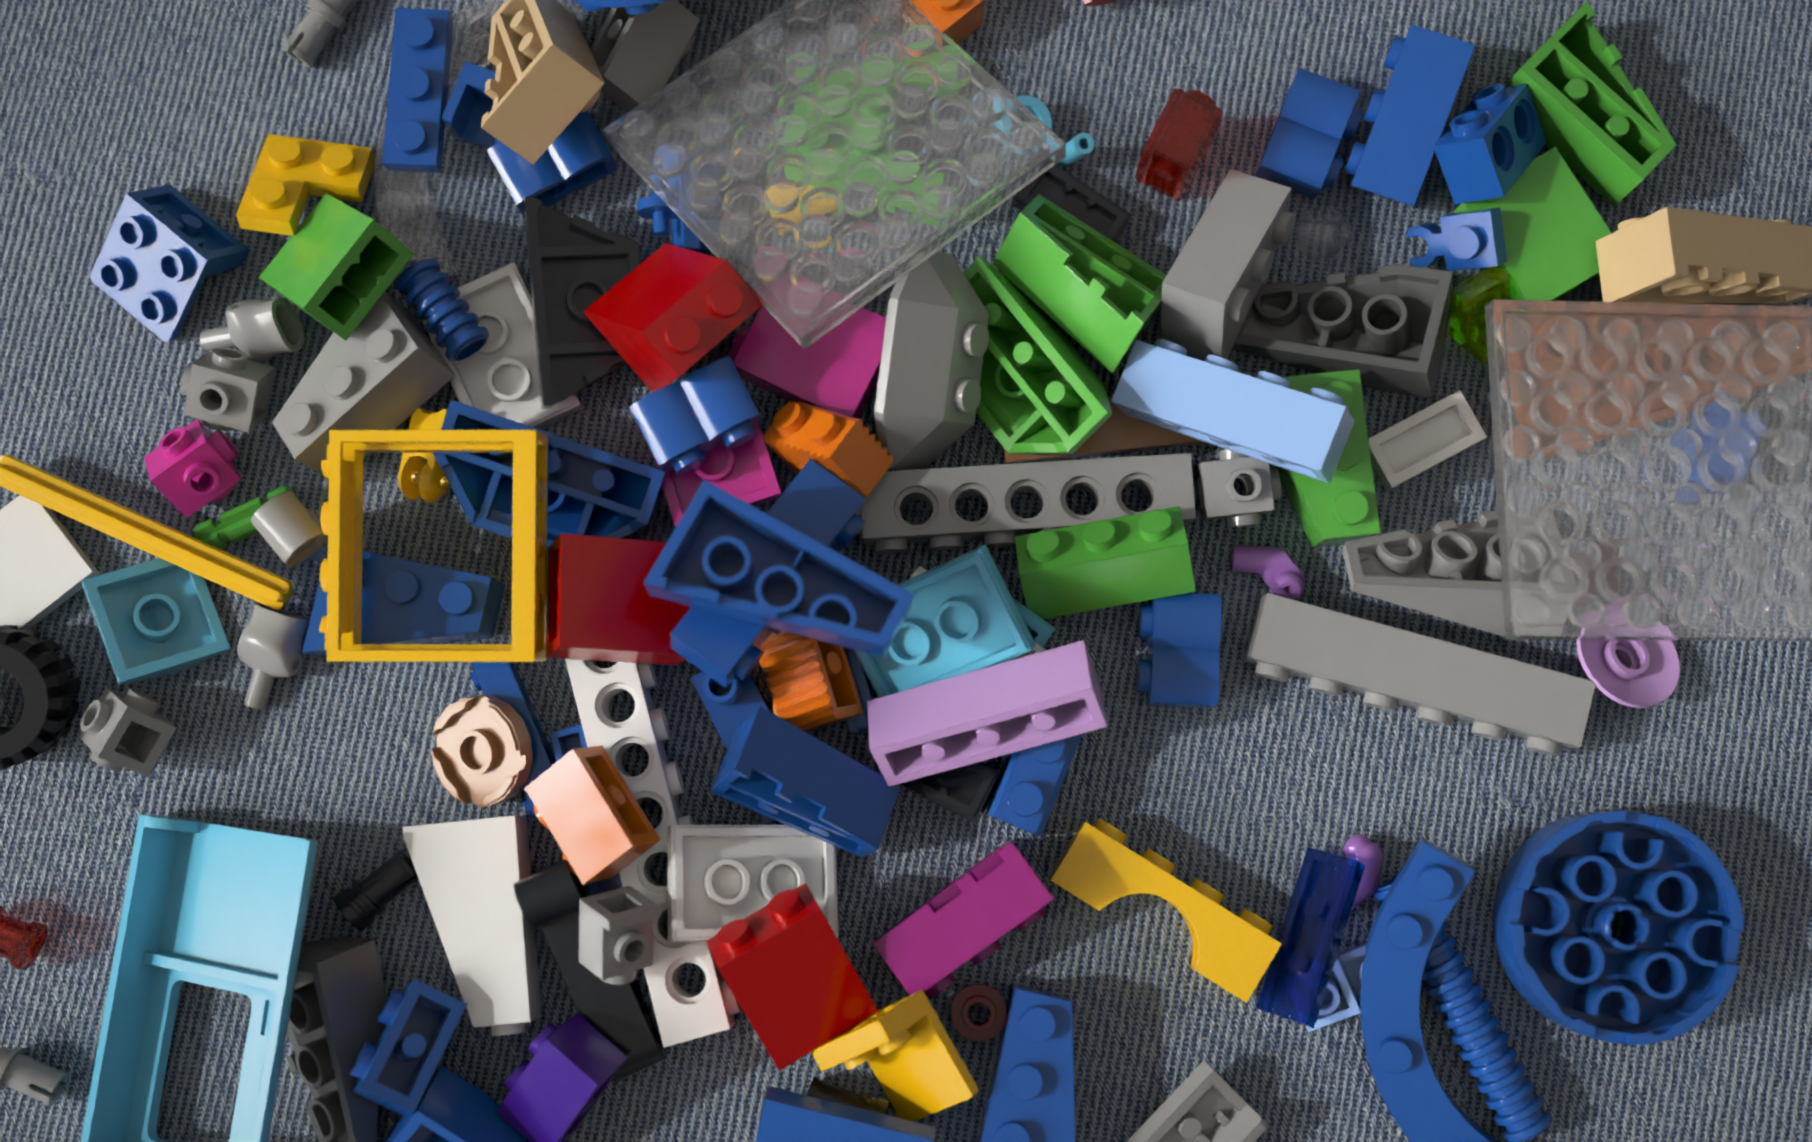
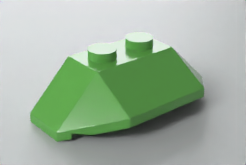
[964,257,1112,454]

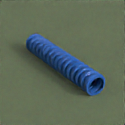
[1373,875,1552,1142]

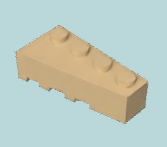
[1595,207,1812,306]

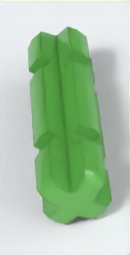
[193,486,299,549]

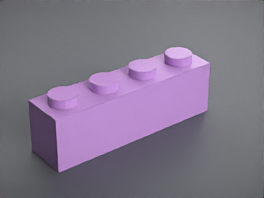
[867,640,1108,787]

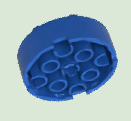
[1493,811,1744,1045]

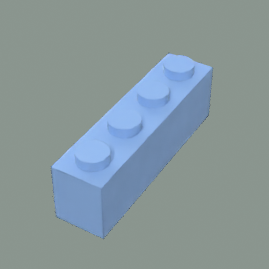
[1111,339,1355,484]

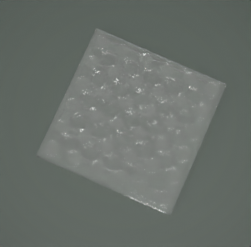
[603,0,1066,350]
[1485,299,1812,641]

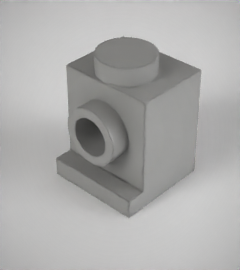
[579,886,660,985]

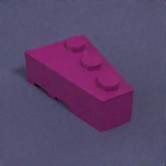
[873,841,1054,1000]

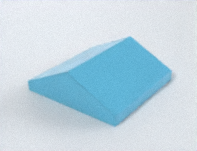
[81,558,231,685]

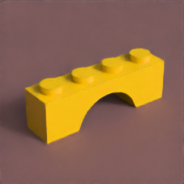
[1047,818,1282,1003]

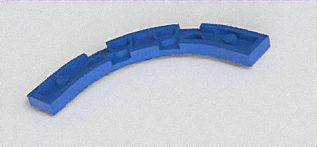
[1359,837,1500,1142]

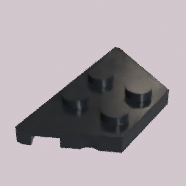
[523,197,640,409]

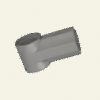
[251,491,328,567]

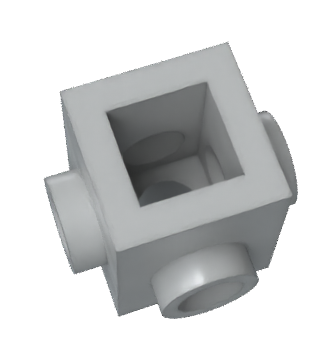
[180,347,275,433]
[1194,449,1281,528]
[77,687,176,777]

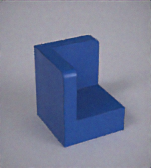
[442,61,496,150]

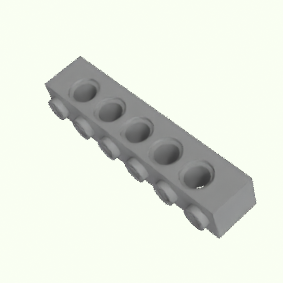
[861,453,1196,554]

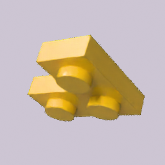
[236,134,376,236]

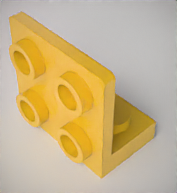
[811,990,979,1121]

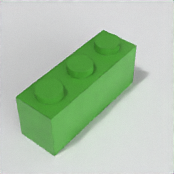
[1015,506,1196,619]

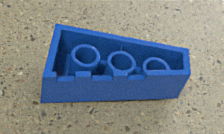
[670,459,865,688]
[644,480,915,657]

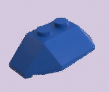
[433,400,666,550]

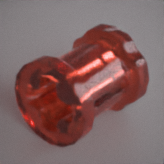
[0,906,48,970]

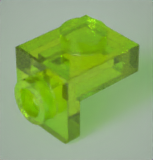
[1449,266,1511,364]

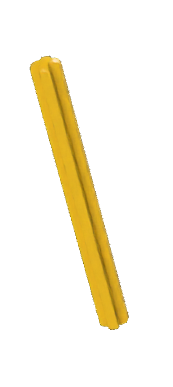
[0,454,293,610]

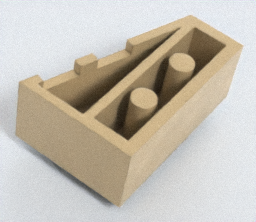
[481,0,605,165]

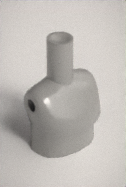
[200,297,305,363]
[237,603,310,710]

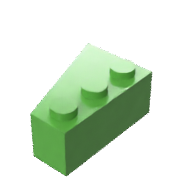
[1505,1,1677,207]
[992,194,1166,374]
[1276,369,1381,548]

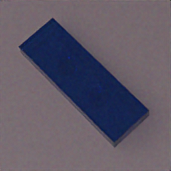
[1256,847,1366,1029]

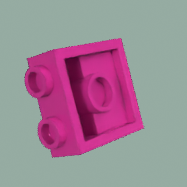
[653,425,782,528]

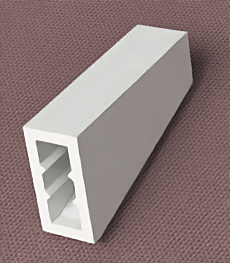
[403,815,541,1036]

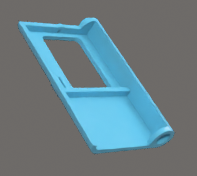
[81,814,319,1142]

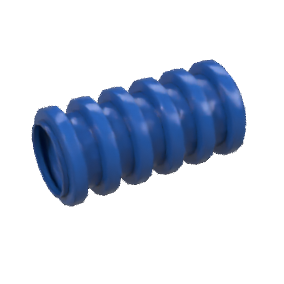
[396,258,489,361]

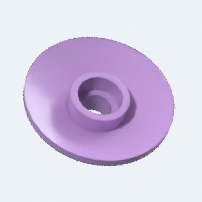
[1577,603,1680,708]

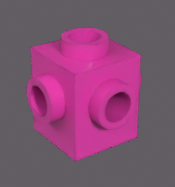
[144,419,241,518]

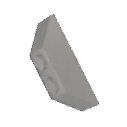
[874,247,989,470]

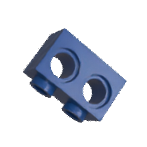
[1433,83,1547,204]

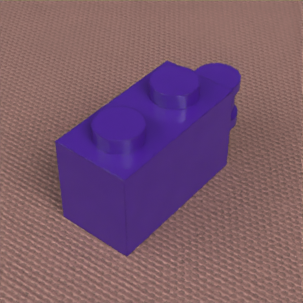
[496,1013,628,1142]

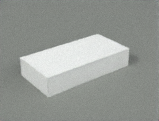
[1368,390,1487,491]

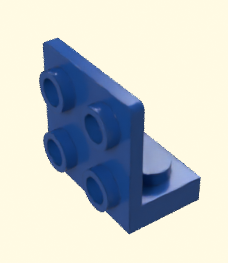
[90,185,249,342]

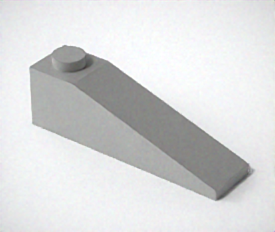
[1342,510,1578,638]

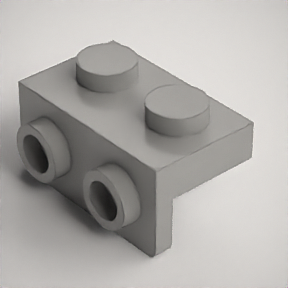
[1126,1060,1268,1142]

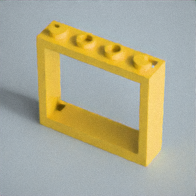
[319,430,548,662]

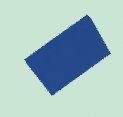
[756,1086,937,1142]

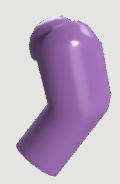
[1230,545,1305,600]
[1323,834,1384,919]

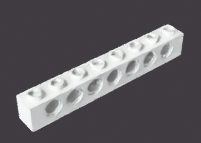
[565,659,741,1047]

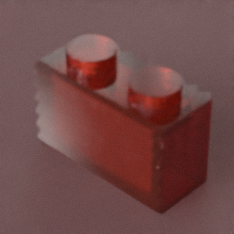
[1135,89,1223,201]

